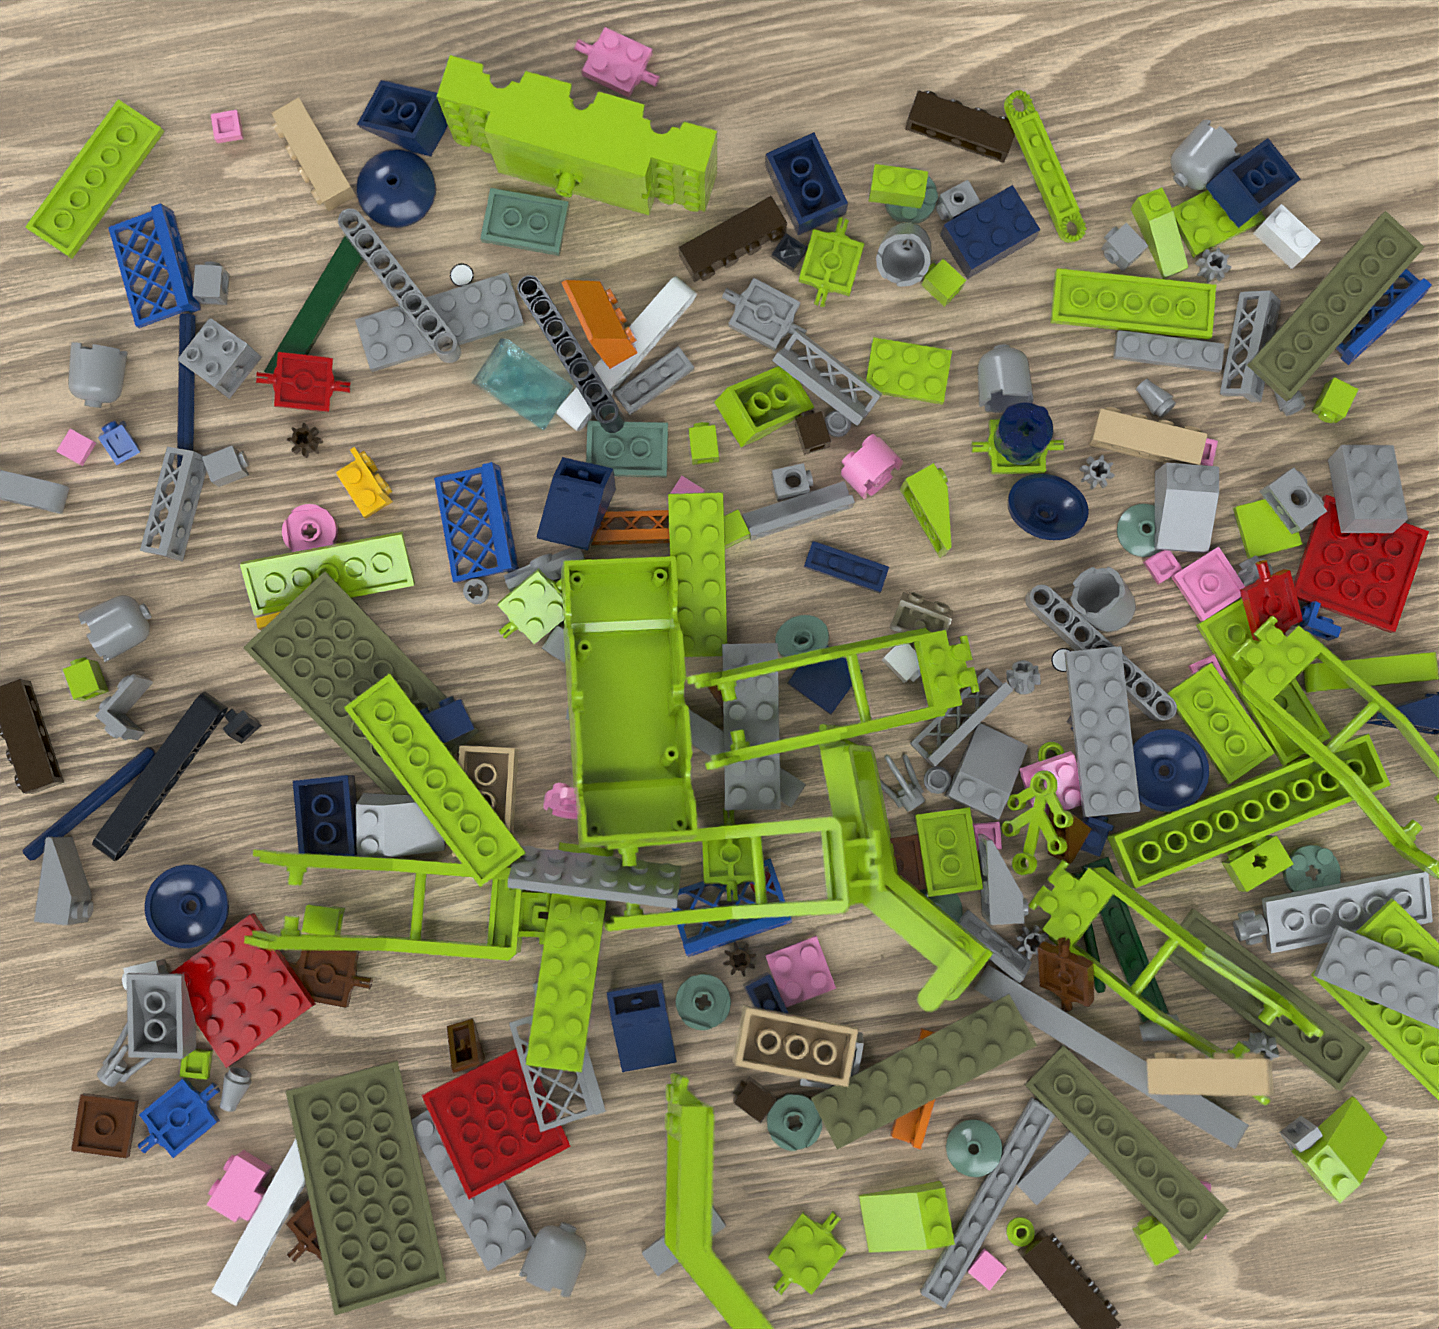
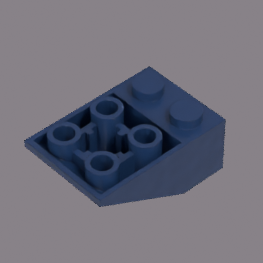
[537,457,616,551]
[606,980,677,1072]

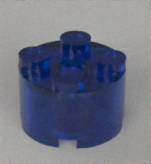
[993,402,1053,465]

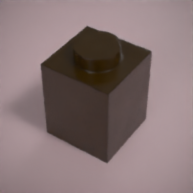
[794,410,831,455]
[732,1076,777,1124]

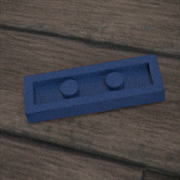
[803,541,889,593]

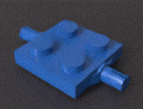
[138,1078,220,1158]

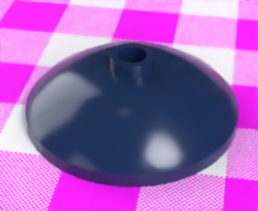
[356,149,436,228]
[1007,474,1089,540]
[1133,729,1209,812]
[144,865,229,949]

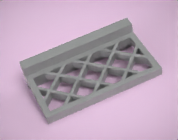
[509,1015,606,1132]

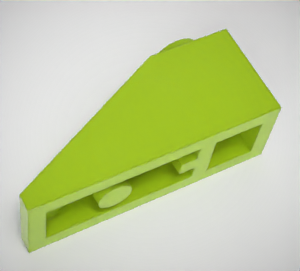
[1130,187,1189,279]

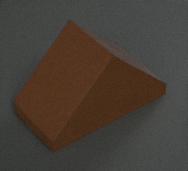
[1048,807,1091,864]
[447,1018,485,1073]

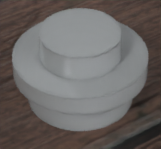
[825,410,851,437]
[923,766,951,794]

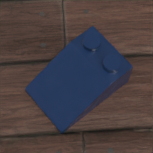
[357,80,448,157]
[1205,138,1301,228]
[1366,692,1439,735]

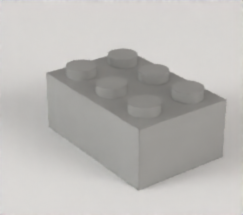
[1328,445,1408,533]

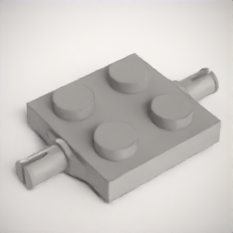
[722,278,807,351]

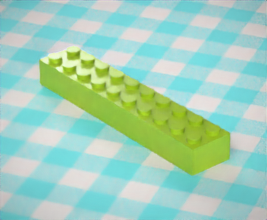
[1107,734,1391,889]

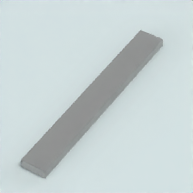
[920,1097,1055,1308]

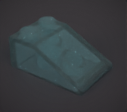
[471,338,573,430]

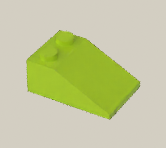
[714,366,815,447]
[900,463,952,558]
[1291,1096,1387,1203]
[859,1181,955,1253]

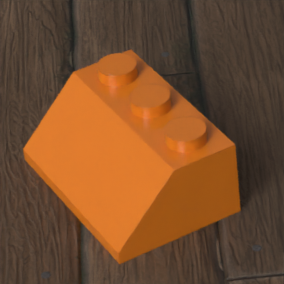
[561,280,638,369]

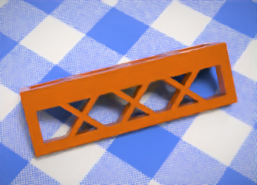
[591,510,670,545]
[891,1028,935,1150]

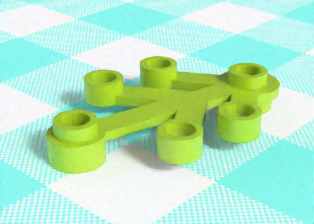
[1001,770,1073,875]

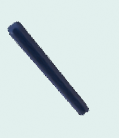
[177,313,196,468]
[23,747,157,861]

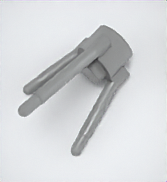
[880,754,925,812]
[97,1022,154,1087]

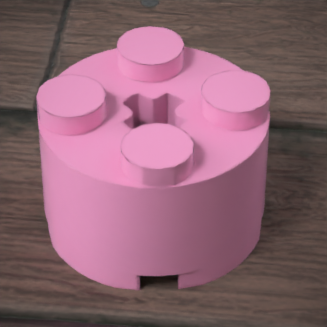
[841,434,903,499]

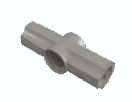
[504,547,585,592]

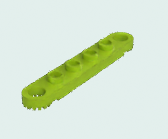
[1004,90,1086,243]

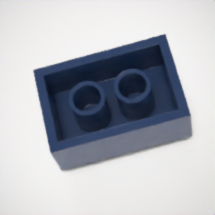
[765,132,848,235]
[940,185,1041,279]
[293,775,357,857]

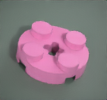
[282,504,338,552]
[543,783,577,819]

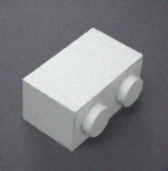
[1253,204,1321,269]

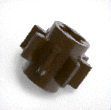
[287,423,323,458]
[723,942,757,976]

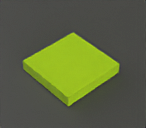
[1233,499,1302,559]

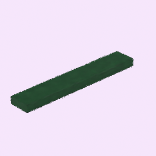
[264,236,368,374]
[1081,857,1169,1022]

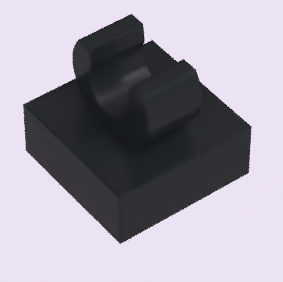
[223,708,262,744]

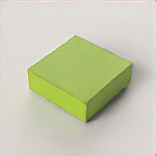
[179,1049,213,1079]

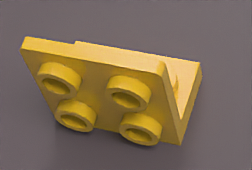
[336,447,393,519]

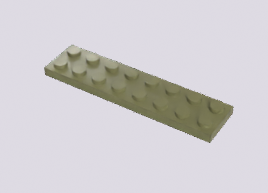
[1247,211,1425,402]
[1168,909,1373,1091]
[811,994,1037,1150]
[1024,1045,1229,1252]

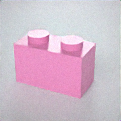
[207,1150,272,1222]

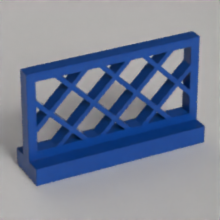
[108,203,201,328]
[1335,269,1432,366]
[434,462,519,583]
[672,858,792,958]

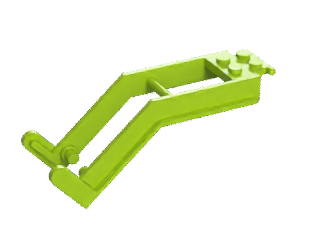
[1230,616,1439,880]
[687,628,980,770]
[819,724,994,1011]
[604,817,886,931]
[244,849,551,961]
[1028,859,1325,1106]
[664,1073,774,1329]

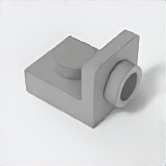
[1279,1116,1323,1152]

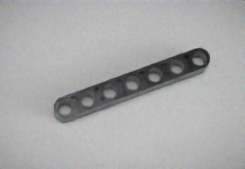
[517,275,625,433]
[92,691,228,861]

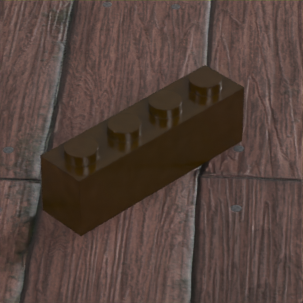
[905,90,1015,163]
[678,195,787,282]
[0,679,64,794]
[1017,1229,1121,1329]

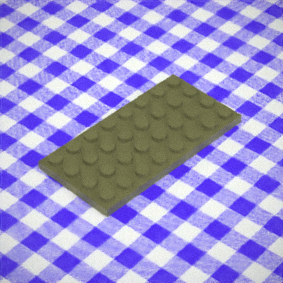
[243,572,479,795]
[285,1060,447,1316]

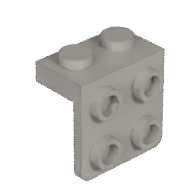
[95,674,153,740]

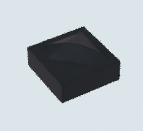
[771,233,808,271]

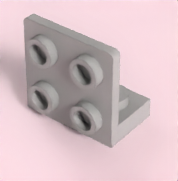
[178,318,262,399]

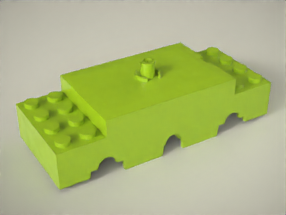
[437,55,717,216]
[561,556,698,848]

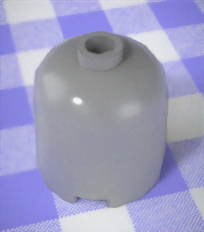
[1170,120,1241,190]
[876,223,932,287]
[68,342,128,408]
[978,344,1034,413]
[1071,567,1136,632]
[78,595,152,662]
[519,1222,587,1297]

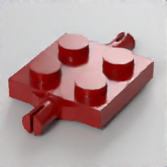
[256,352,351,413]
[1240,560,1303,641]

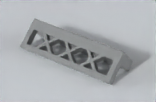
[1220,291,1281,402]
[772,329,882,426]
[140,447,207,562]
[742,481,855,541]
[910,668,1013,767]

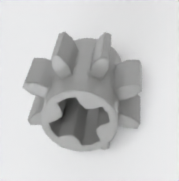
[1195,248,1231,283]
[1079,455,1115,489]
[1238,556,1273,587]
[1006,660,1041,694]
[1233,910,1268,945]
[1015,925,1049,960]
[1242,1031,1279,1060]

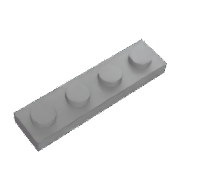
[1113,330,1224,372]

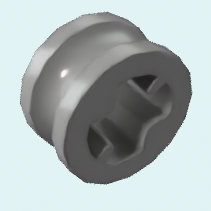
[463,579,489,604]

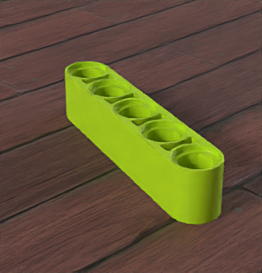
[1303,652,1439,692]

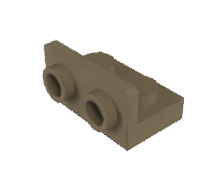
[890,592,953,633]

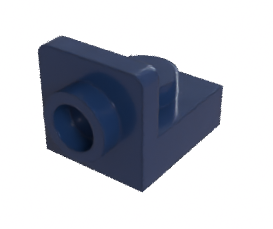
[1080,815,1114,857]

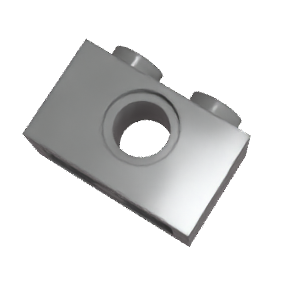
[1260,468,1327,534]

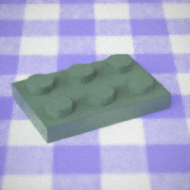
[480,188,569,256]
[586,421,668,478]

